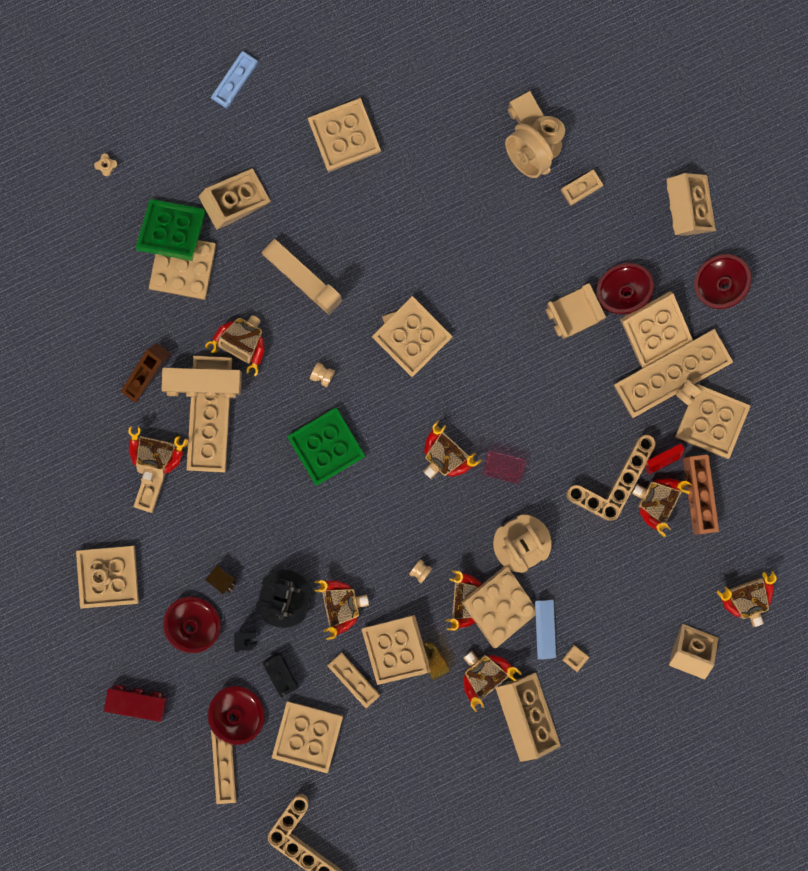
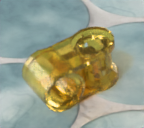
[423,642,450,681]

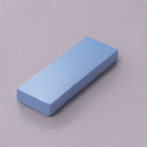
[211,51,258,109]
[535,600,556,660]

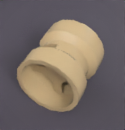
[310,362,335,387]
[675,379,703,406]

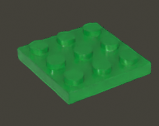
[136,199,206,261]
[287,408,365,486]

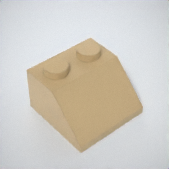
[669,624,718,680]

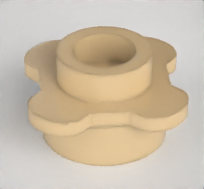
[94,154,117,176]
[89,566,111,587]

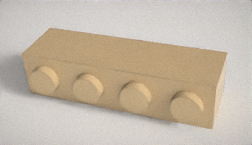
[162,368,242,398]

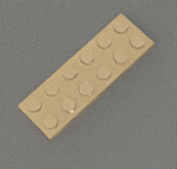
[613,329,733,418]
[187,356,232,473]

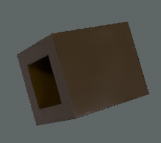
[205,564,237,594]

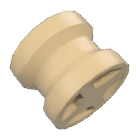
[409,559,432,583]

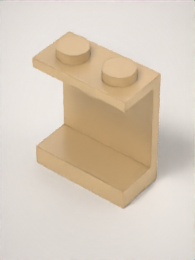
[545,283,606,339]

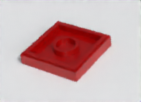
[645,444,684,475]

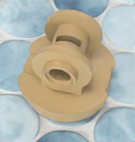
[505,116,565,178]
[493,515,551,573]

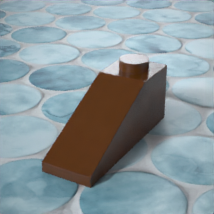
[120,343,172,403]

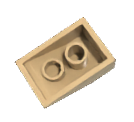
[199,168,271,230]

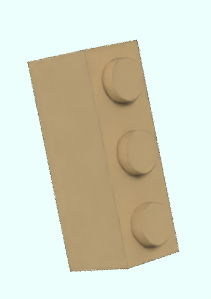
[666,173,716,236]

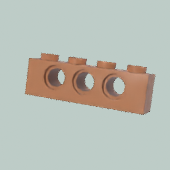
[683,455,719,535]

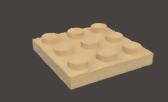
[308,98,381,172]
[149,240,216,300]
[620,291,693,368]
[372,296,452,377]
[675,384,750,459]
[76,546,139,609]
[461,566,536,648]
[362,615,431,685]
[272,701,343,773]

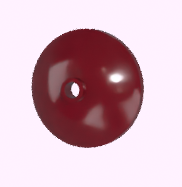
[694,254,752,309]
[597,263,654,315]
[163,597,221,654]
[207,686,264,745]

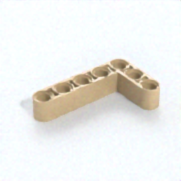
[261,239,342,315]
[566,435,655,521]
[268,794,343,871]

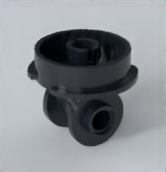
[256,570,312,628]

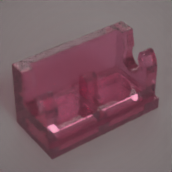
[482,450,526,484]

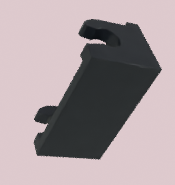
[234,630,260,653]
[262,653,299,698]

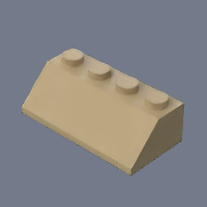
[496,673,561,762]

